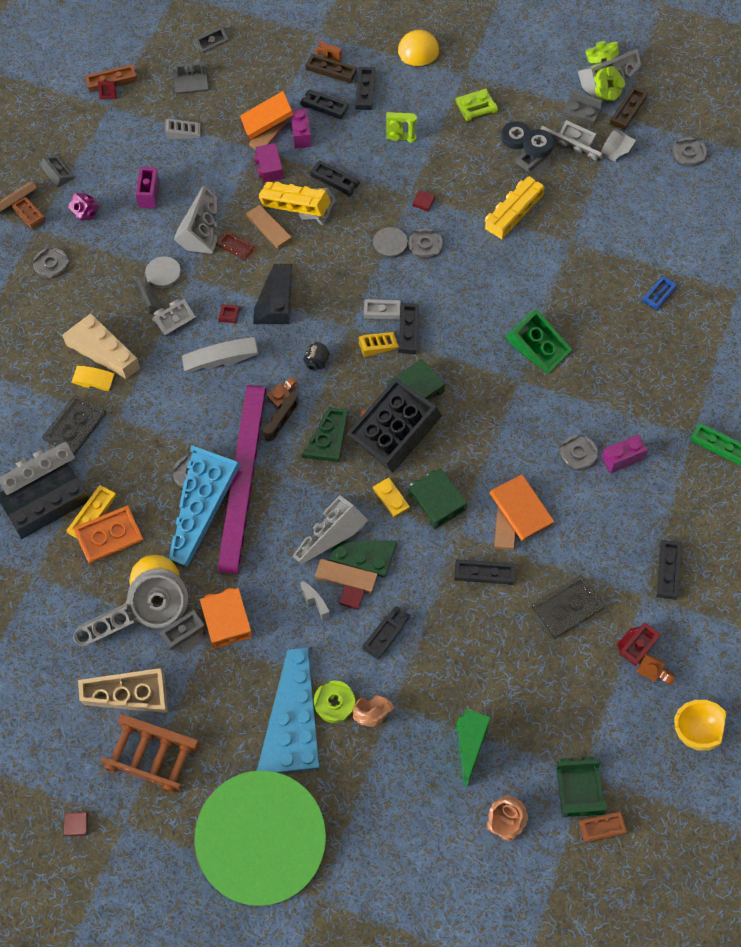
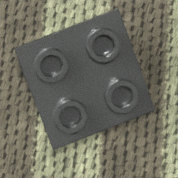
[172,61,208,94]

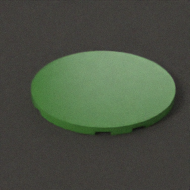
[195,771,326,906]

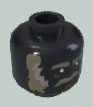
[303,342,330,371]

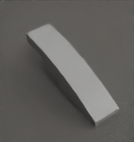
[182,337,259,373]

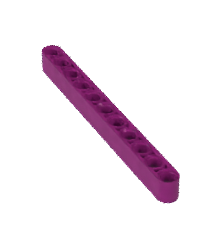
[218,385,267,574]

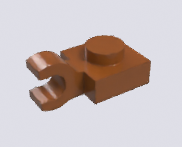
[314,41,343,62]
[266,377,298,409]
[636,653,675,685]

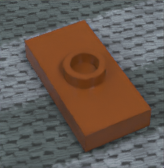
[11,196,46,229]
[579,811,627,843]

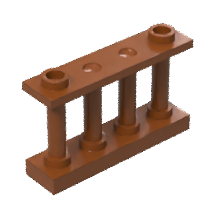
[100,714,200,794]

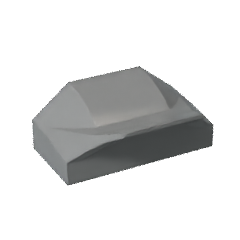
[601,129,636,162]

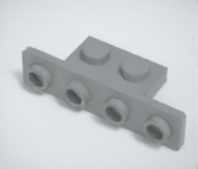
[541,120,604,161]
[0,442,75,495]

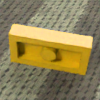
[373,478,410,518]

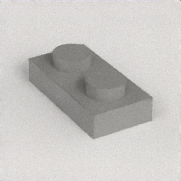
[364,299,400,320]

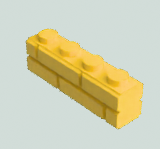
[485,177,544,239]
[259,182,331,217]

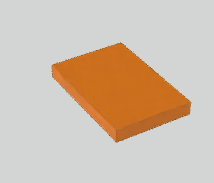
[240,91,294,140]
[490,475,554,541]
[73,506,144,564]

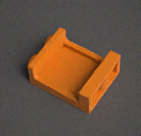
[200,588,253,649]

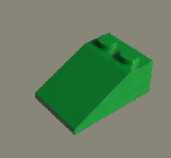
[504,309,572,374]
[455,709,490,787]

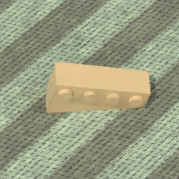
[62,314,140,379]
[78,668,168,713]

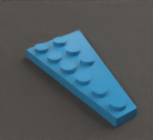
[169,445,241,568]
[257,648,319,773]

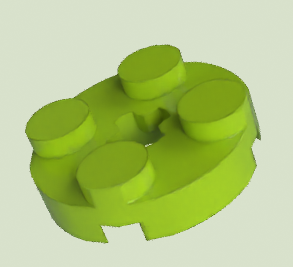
[585,41,619,63]
[594,66,625,101]
[314,681,355,723]

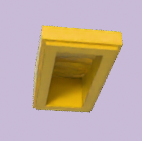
[358,332,398,357]

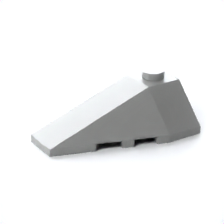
[578,49,641,100]
[174,186,217,254]
[292,495,368,564]

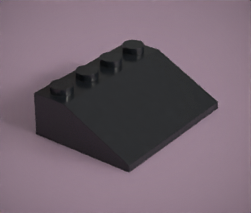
[347,378,442,473]
[0,463,89,539]

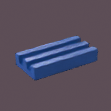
[642,276,677,311]

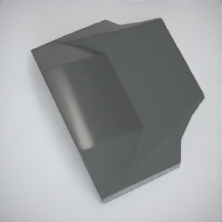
[516,142,552,176]
[160,610,205,654]

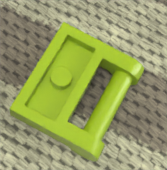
[456,89,498,122]
[386,112,417,143]

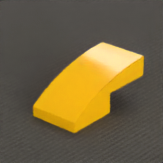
[71,366,115,391]

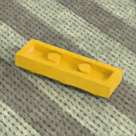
[66,485,117,538]

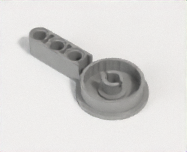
[73,568,188,646]

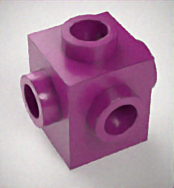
[68,193,100,220]

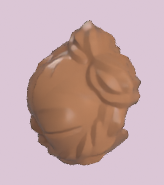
[353,695,395,727]
[487,795,528,842]

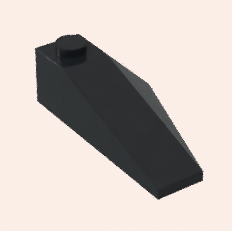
[253,264,292,324]

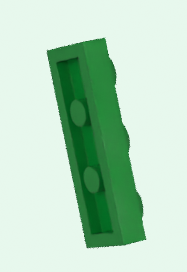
[690,423,741,466]

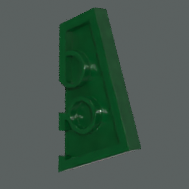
[301,407,348,462]
[329,541,397,578]

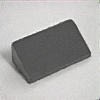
[193,26,229,54]
[40,156,74,187]
[136,278,161,315]

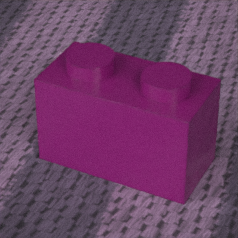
[291,108,311,149]
[254,143,284,183]
[136,167,160,208]
[602,434,648,473]

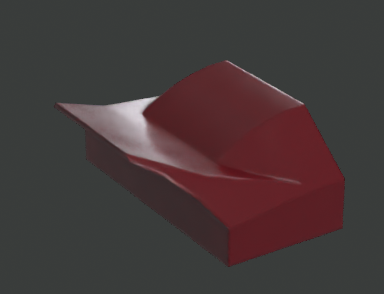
[617,622,661,667]

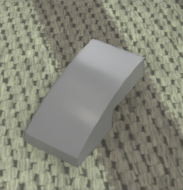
[300,581,330,621]

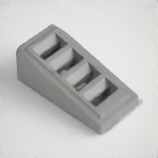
[165,119,201,139]

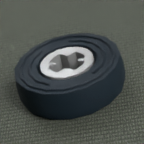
[501,121,531,149]
[523,129,554,158]

